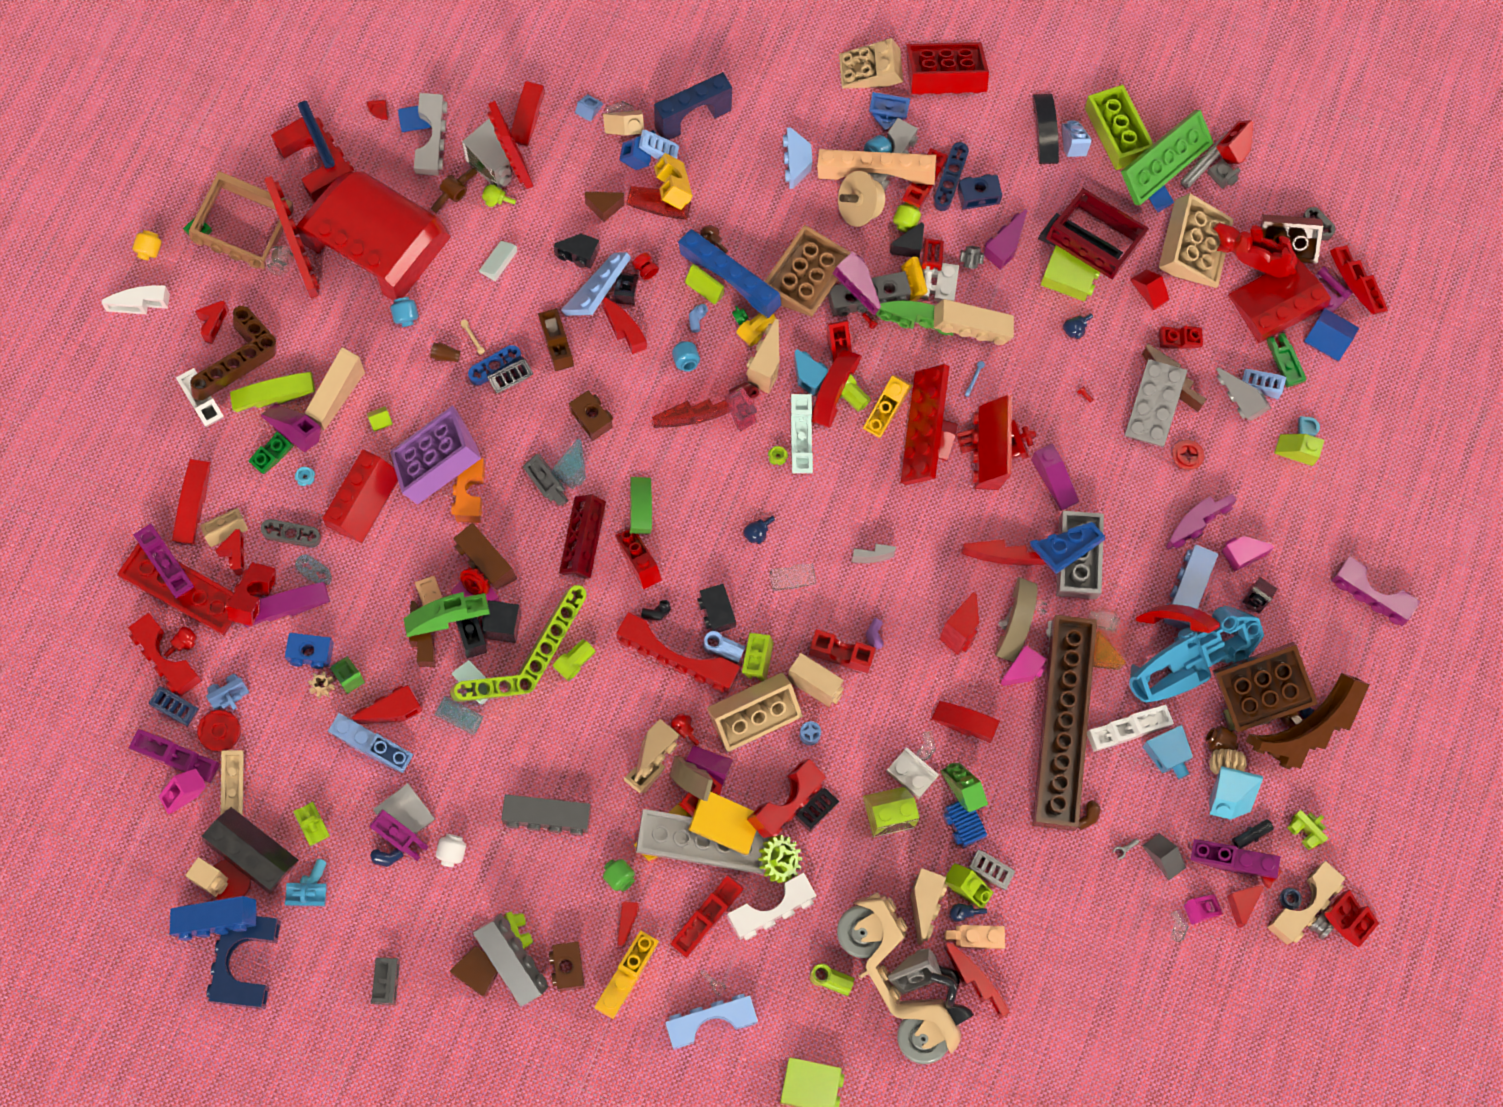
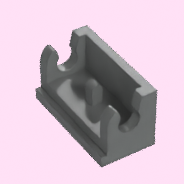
[371,958,400,1006]

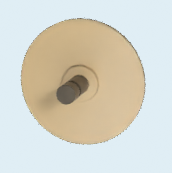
[838,171,885,227]

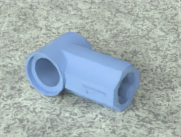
[703,631,745,664]

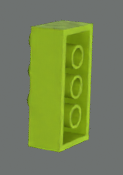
[1085,85,1153,170]

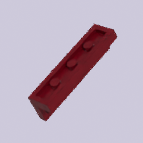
[559,494,606,579]

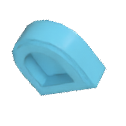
[1298,416,1320,437]

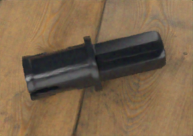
[1232,819,1274,849]

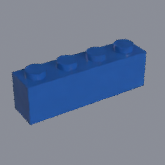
[169,896,256,941]

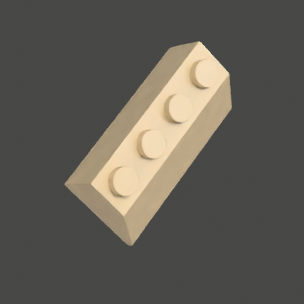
[707,672,803,752]

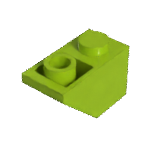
[945,863,994,909]

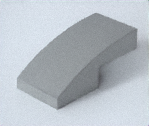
[852,544,896,563]

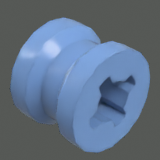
[799,721,821,746]

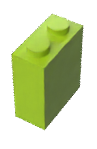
[1041,245,1100,302]
[780,1057,845,1107]

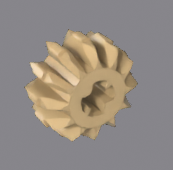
[1209,749,1247,774]

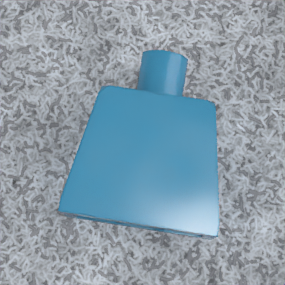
[1142,725,1193,780]

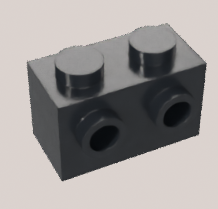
[697,584,736,633]

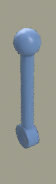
[965,361,985,397]

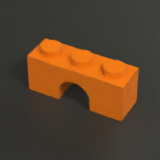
[451,458,485,523]

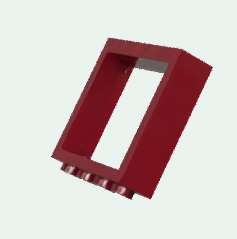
[1046,188,1149,280]

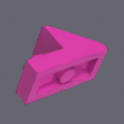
[1184,894,1223,924]

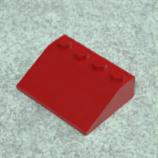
[906,42,989,95]
[1228,258,1331,343]
[972,395,1012,490]

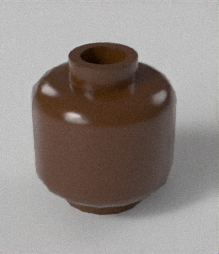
[1205,726,1239,752]

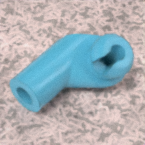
[300,859,327,883]

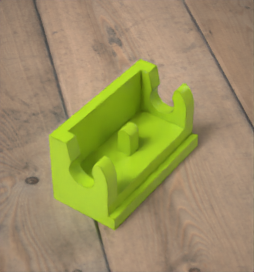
[742,633,774,681]

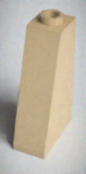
[304,347,365,430]

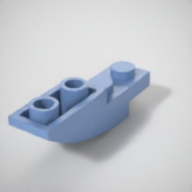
[327,713,414,773]

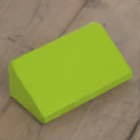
[685,264,724,304]

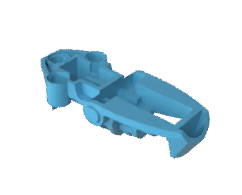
[1129,605,1264,703]

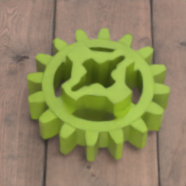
[758,835,802,883]

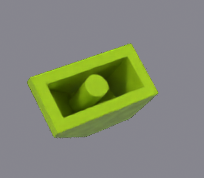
[1274,434,1324,466]

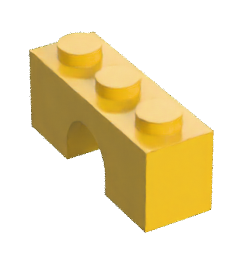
[654,153,693,210]

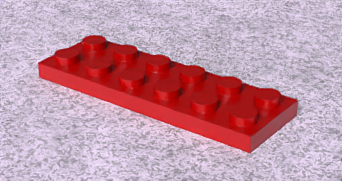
[487,101,534,189]
[264,176,320,299]
[900,364,950,485]
[117,543,234,636]

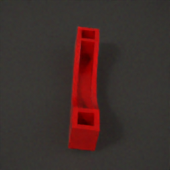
[616,612,740,694]

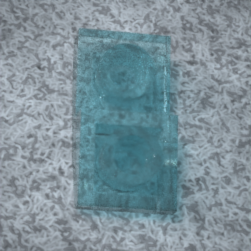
[435,696,484,735]

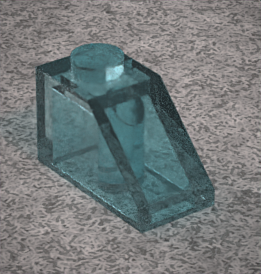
[553,439,586,489]

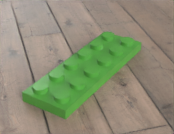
[1121,110,1214,205]

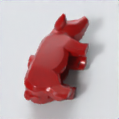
[1213,222,1298,278]

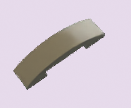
[995,577,1037,662]

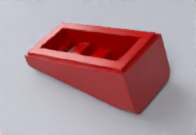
[617,901,640,949]

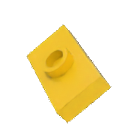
[901,257,928,301]

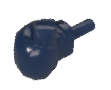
[1063,313,1093,339]
[743,516,775,544]
[949,903,987,922]

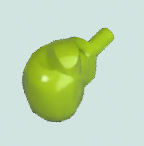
[482,184,516,207]

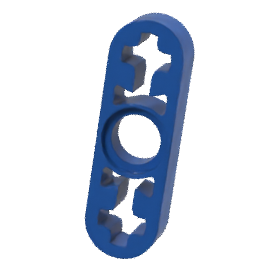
[468,345,521,385]

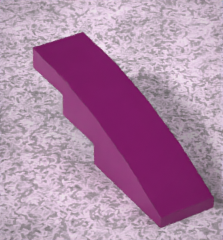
[244,582,330,627]
[128,729,220,783]

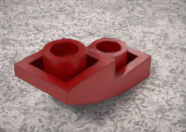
[1159,325,1203,349]

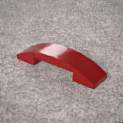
[902,148,948,208]
[812,350,862,428]
[1136,604,1220,633]

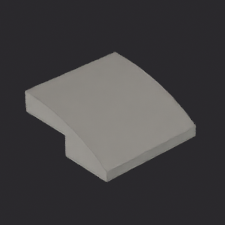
[373,783,435,834]

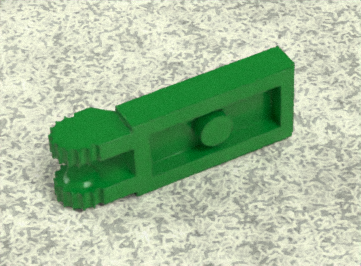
[1267,333,1307,388]

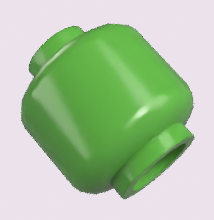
[603,859,635,892]

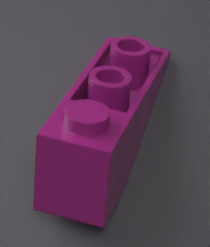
[984,209,1027,270]
[261,404,321,452]

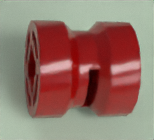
[632,252,659,280]

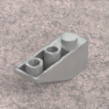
[1216,367,1271,421]

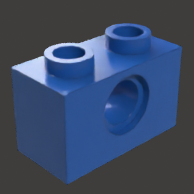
[285,633,334,669]

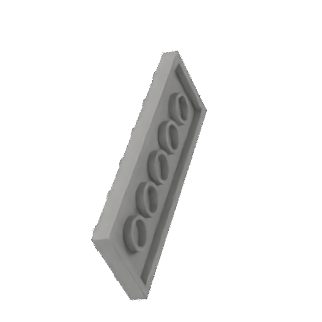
[636,809,769,874]

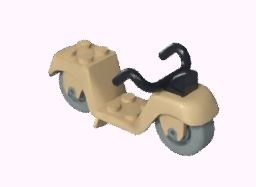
[837,892,974,1064]

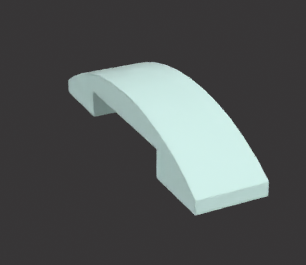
[791,394,813,473]

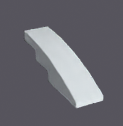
[1087,705,1174,752]

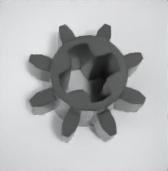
[960,246,984,269]

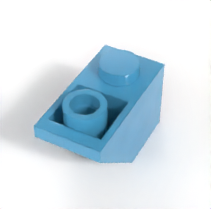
[794,349,829,396]

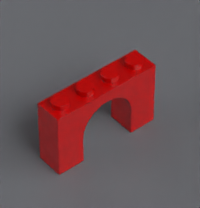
[271,117,355,202]

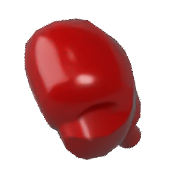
[163,626,197,658]
[670,713,700,746]

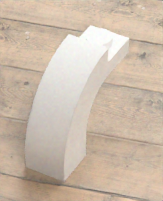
[176,368,224,427]

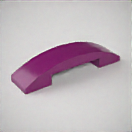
[133,524,194,598]

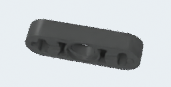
[261,519,321,548]

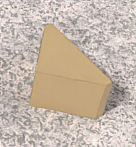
[624,764,665,793]

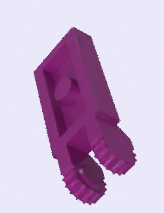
[369,809,429,861]

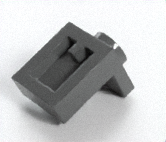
[1207,159,1241,189]

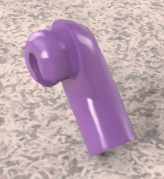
[866,618,884,649]

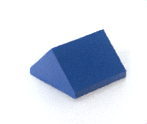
[1304,308,1359,362]

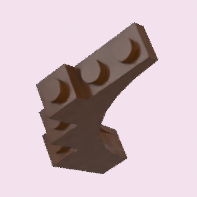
[1246,673,1370,769]

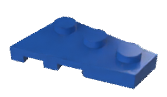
[1030,522,1105,574]

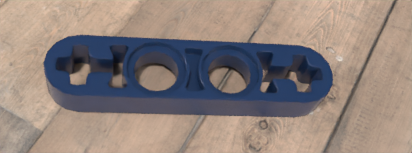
[933,142,969,211]

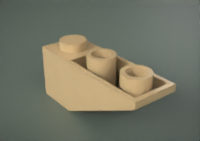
[634,719,679,782]

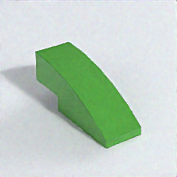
[630,477,652,534]

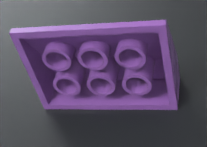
[390,405,481,505]

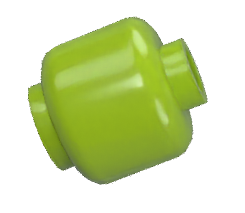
[893,202,921,233]

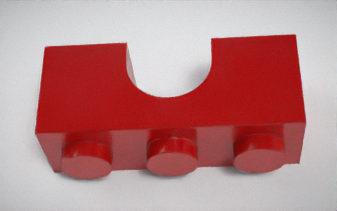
[225,562,276,626]
[809,629,876,674]

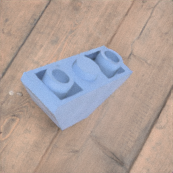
[1061,120,1091,157]
[783,127,812,189]

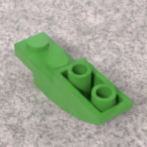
[876,301,954,336]
[403,592,490,637]

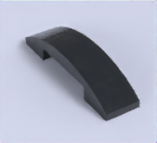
[1032,94,1059,164]

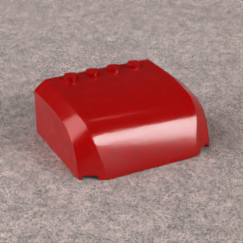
[296,171,451,301]

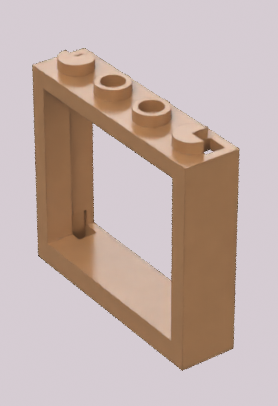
[189,171,293,270]

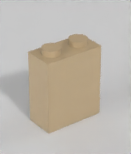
[788,653,844,708]

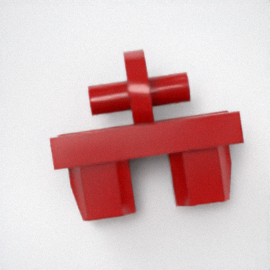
[1012,419,1036,459]

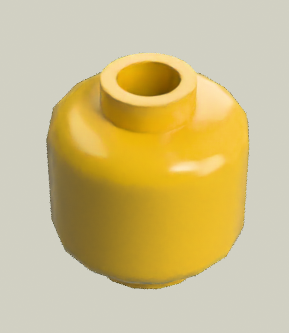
[132,230,162,261]

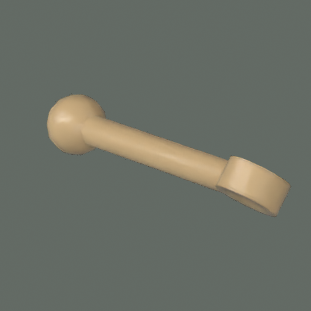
[461,320,485,354]

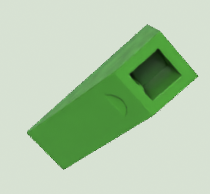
[940,762,988,813]

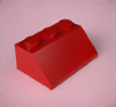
[939,592,979,655]

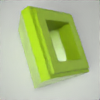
[366,406,393,432]

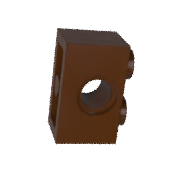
[569,390,613,441]
[549,941,585,992]

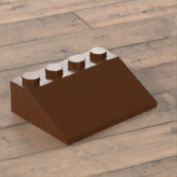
[1212,642,1318,732]

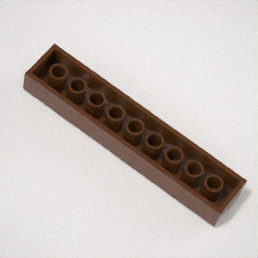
[1032,615,1097,831]

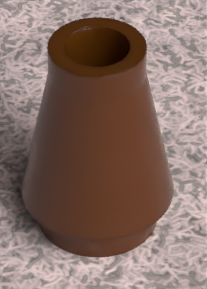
[430,342,461,362]

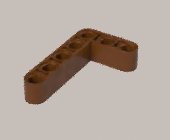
[190,306,276,400]

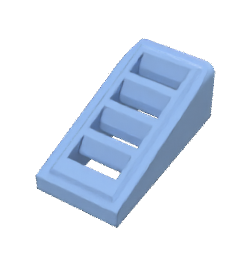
[639,130,679,160]
[1242,369,1286,399]

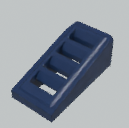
[148,686,199,727]

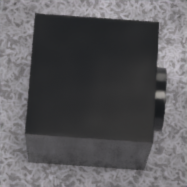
[482,600,521,643]

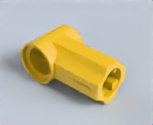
[736,313,776,347]

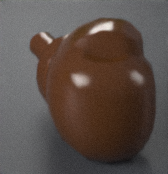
[700,225,728,254]

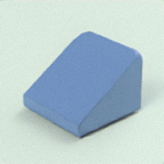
[575,94,603,121]

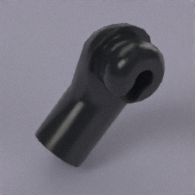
[641,600,671,621]

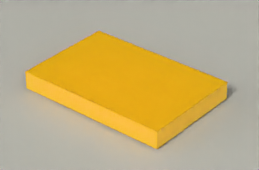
[688,792,756,855]

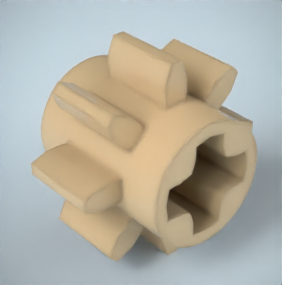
[308,671,335,699]

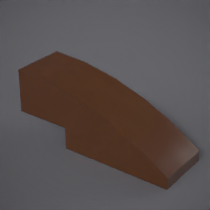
[538,308,574,371]
[409,601,436,667]

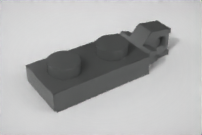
[522,453,569,506]

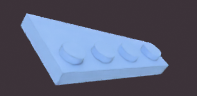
[561,252,631,316]

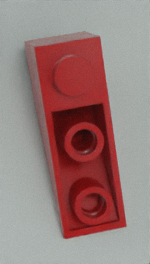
[615,528,662,589]
[352,685,422,724]

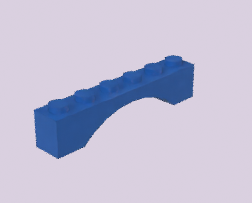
[678,229,781,318]

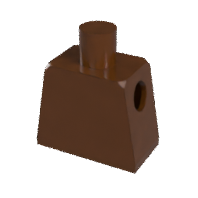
[450,946,498,998]

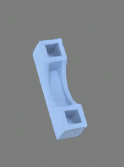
[665,994,758,1050]

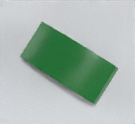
[248,432,294,474]

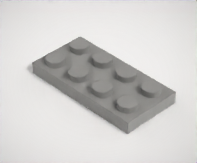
[1125,359,1187,447]

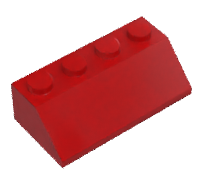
[322,449,398,543]

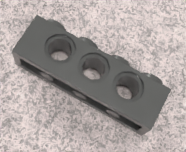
[827,271,911,317]

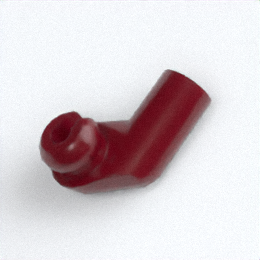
[729,382,759,399]

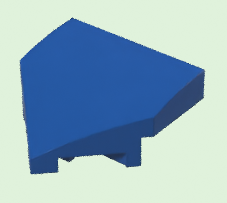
[869,92,910,131]

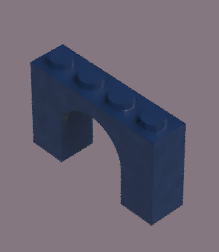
[654,72,732,140]
[206,916,281,1010]

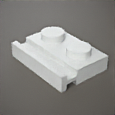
[886,747,939,799]

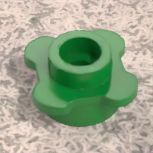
[732,305,749,326]

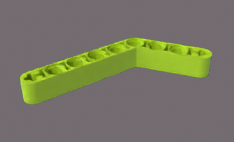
[450,585,587,702]

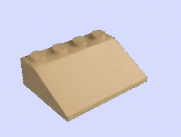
[1159,193,1234,288]

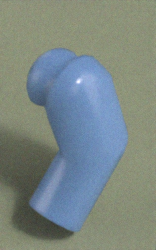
[689,304,708,333]

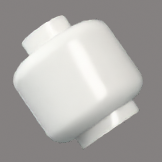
[436,834,466,867]

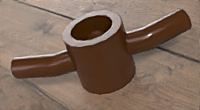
[431,168,477,213]

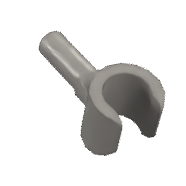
[1112,838,1140,860]

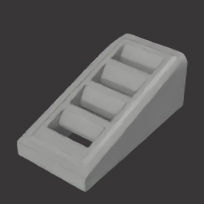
[969,849,1015,891]

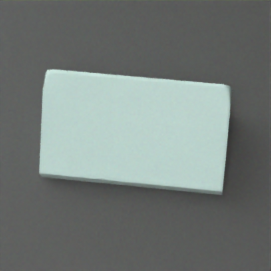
[479,241,517,282]
[451,660,488,705]

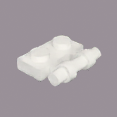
[921,260,959,302]

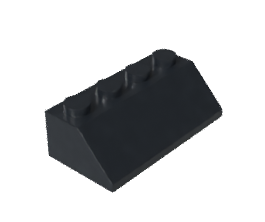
[201,807,299,894]

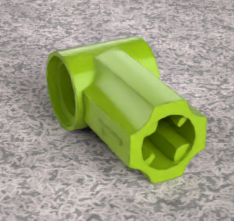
[840,374,871,412]
[553,639,596,681]
[810,964,855,997]

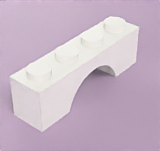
[727,873,817,940]

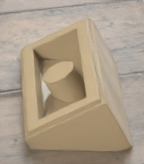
[200,508,248,547]

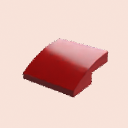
[1324,890,1379,947]

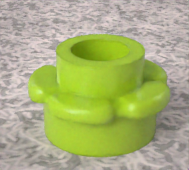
[768,446,788,465]

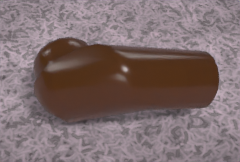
[1079,800,1101,830]

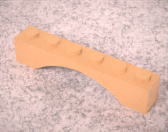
[817,149,936,185]

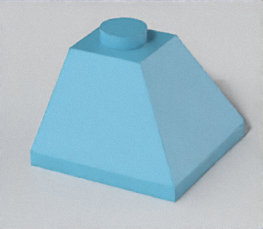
[1209,766,1263,820]

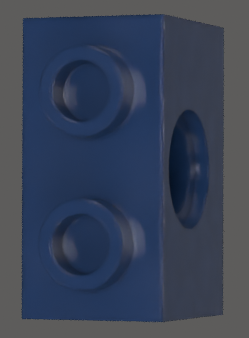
[957,174,1002,210]

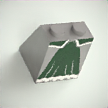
[462,119,512,188]

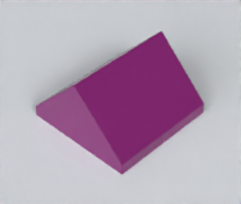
[686,745,733,791]

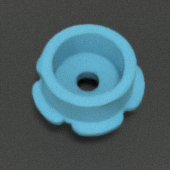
[295,467,315,486]

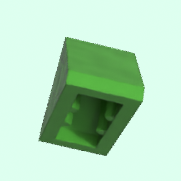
[330,656,365,694]

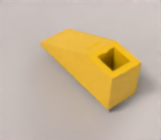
[863,375,913,438]

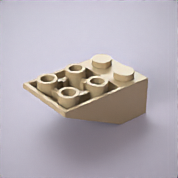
[839,38,903,89]
[746,319,779,394]
[910,868,948,945]

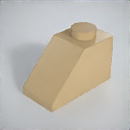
[603,110,644,135]

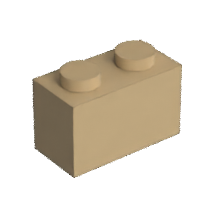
[185,857,228,897]

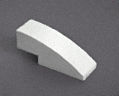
[102,285,170,314]

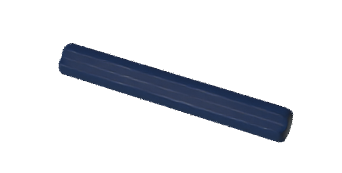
[298,101,335,169]

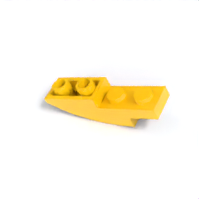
[595,930,659,1019]

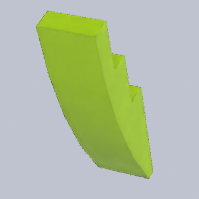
[230,372,315,412]

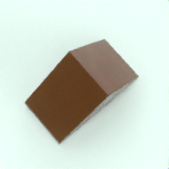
[584,192,624,222]

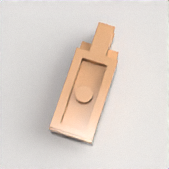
[944,925,1005,949]

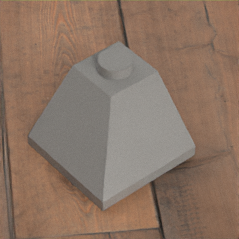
[888,948,942,995]

